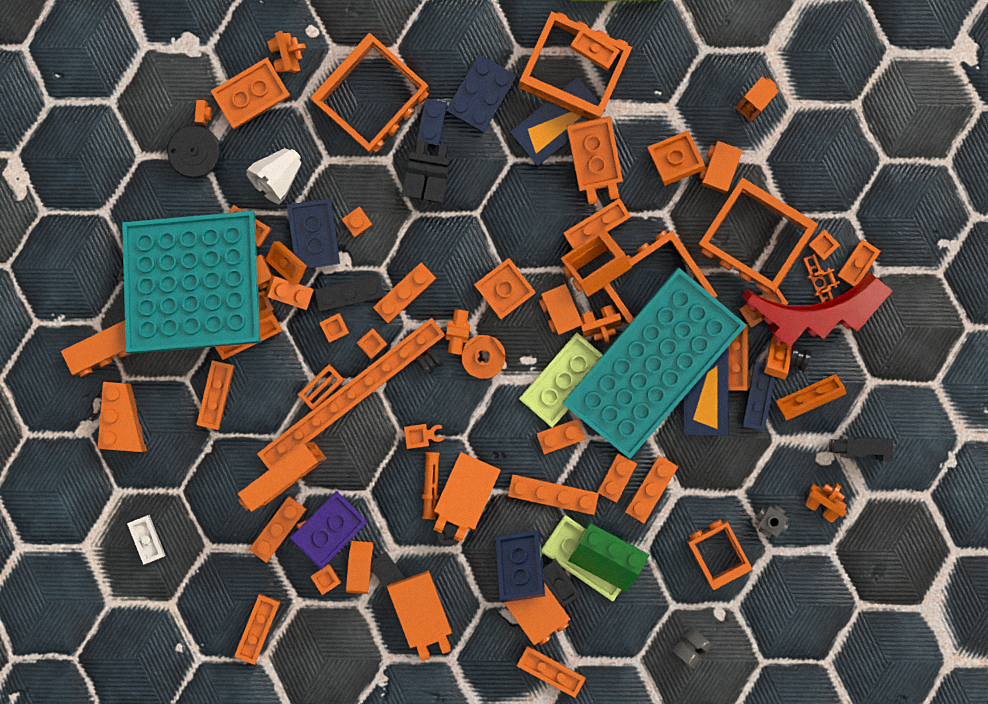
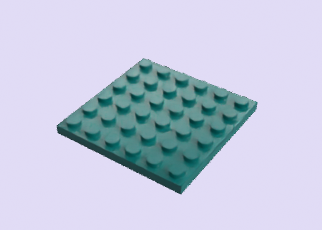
[122,211,261,354]

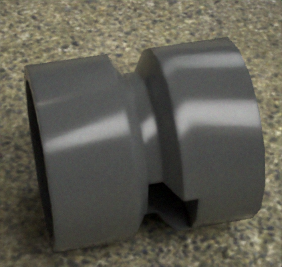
[672,626,714,669]

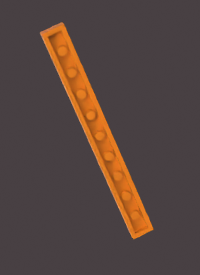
[257,318,445,470]

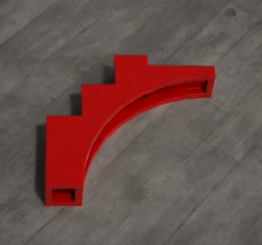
[742,272,892,347]

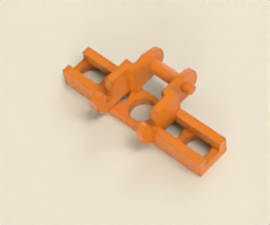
[803,254,840,302]

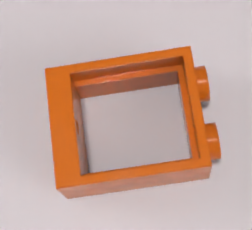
[560,229,632,297]
[686,519,753,590]

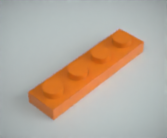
[508,474,599,515]

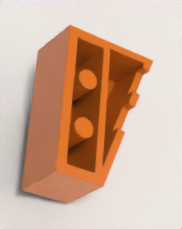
[97,382,147,452]

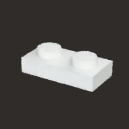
[127,515,166,565]

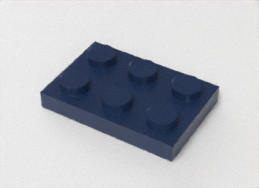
[446,54,517,133]
[287,198,341,269]
[495,530,545,603]

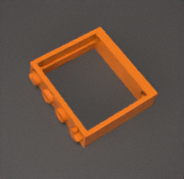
[518,11,632,120]
[310,33,429,154]
[699,177,818,294]
[602,230,718,325]
[238,441,327,512]

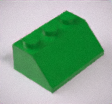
[568,522,650,592]

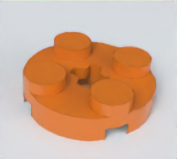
[462,335,505,379]

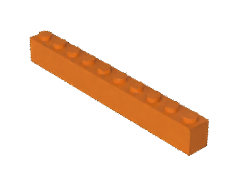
[61,255,273,377]

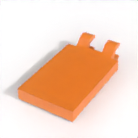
[566,116,623,205]
[433,452,501,543]
[387,570,452,661]

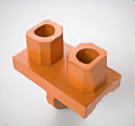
[268,31,306,73]
[581,305,621,344]
[805,483,847,522]

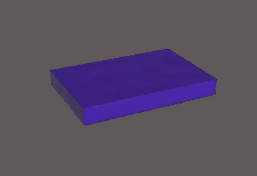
[289,491,367,570]

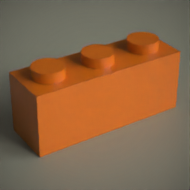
[735,77,779,122]

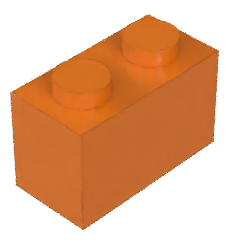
[699,141,743,194]
[538,284,583,335]

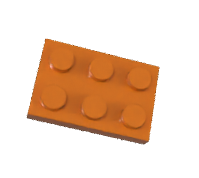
[211,57,290,130]

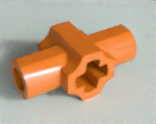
[446,309,471,355]

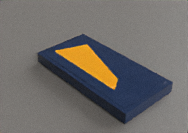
[510,77,606,167]
[684,347,729,435]

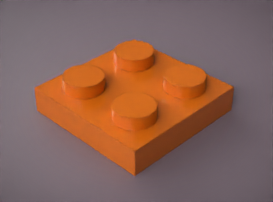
[647,131,706,186]
[474,258,536,319]

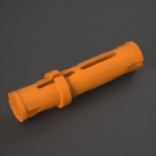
[421,452,440,519]

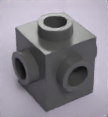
[755,504,789,538]

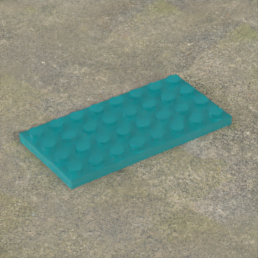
[562,267,746,459]

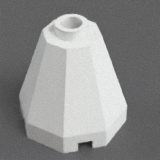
[246,148,301,204]

